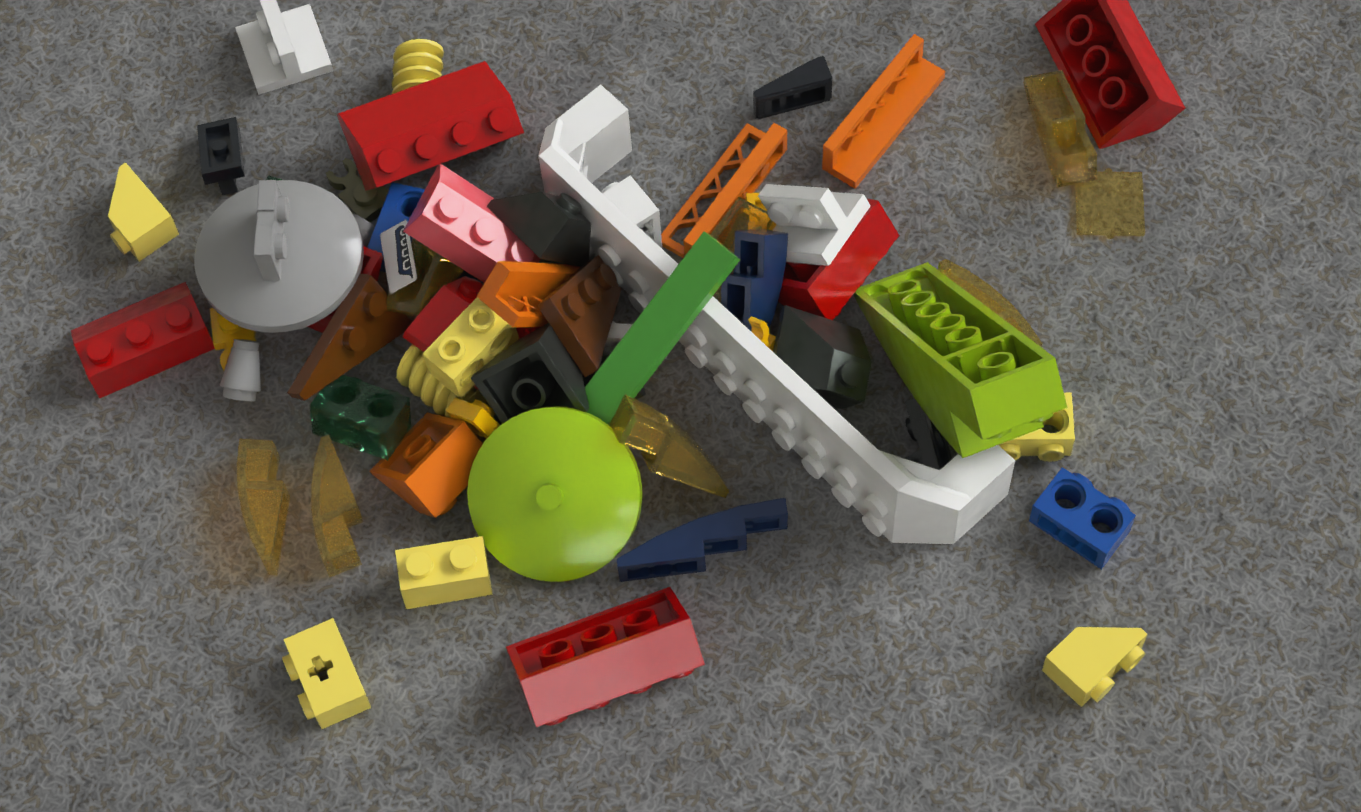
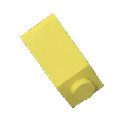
[108,163,179,262]

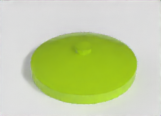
[467,406,642,582]

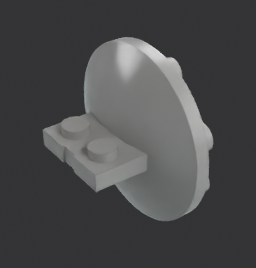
[194,180,364,333]

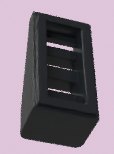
[753,56,832,120]

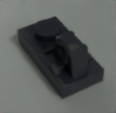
[197,117,245,195]
[904,398,952,470]

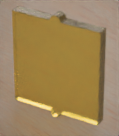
[1074,168,1145,239]

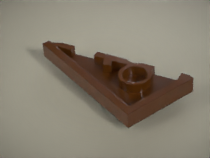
[287,274,412,401]

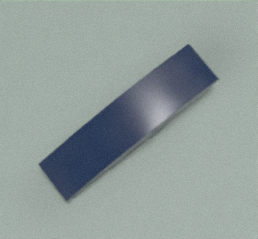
[617,498,788,582]

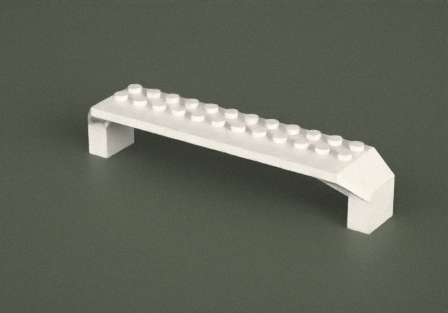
[538,84,1015,544]

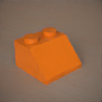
[369,412,483,518]

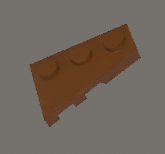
[537,255,622,377]

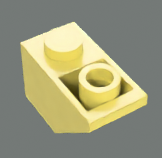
[1042,627,1147,707]

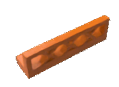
[822,34,945,189]
[661,123,787,258]
[476,261,580,327]

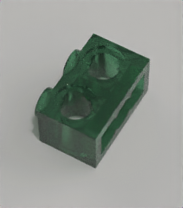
[309,374,411,461]

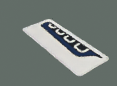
[380,220,417,294]

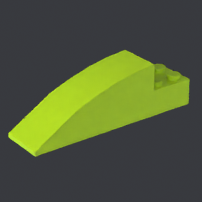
[853,262,1068,458]

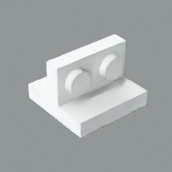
[235,0,333,95]
[758,184,870,266]

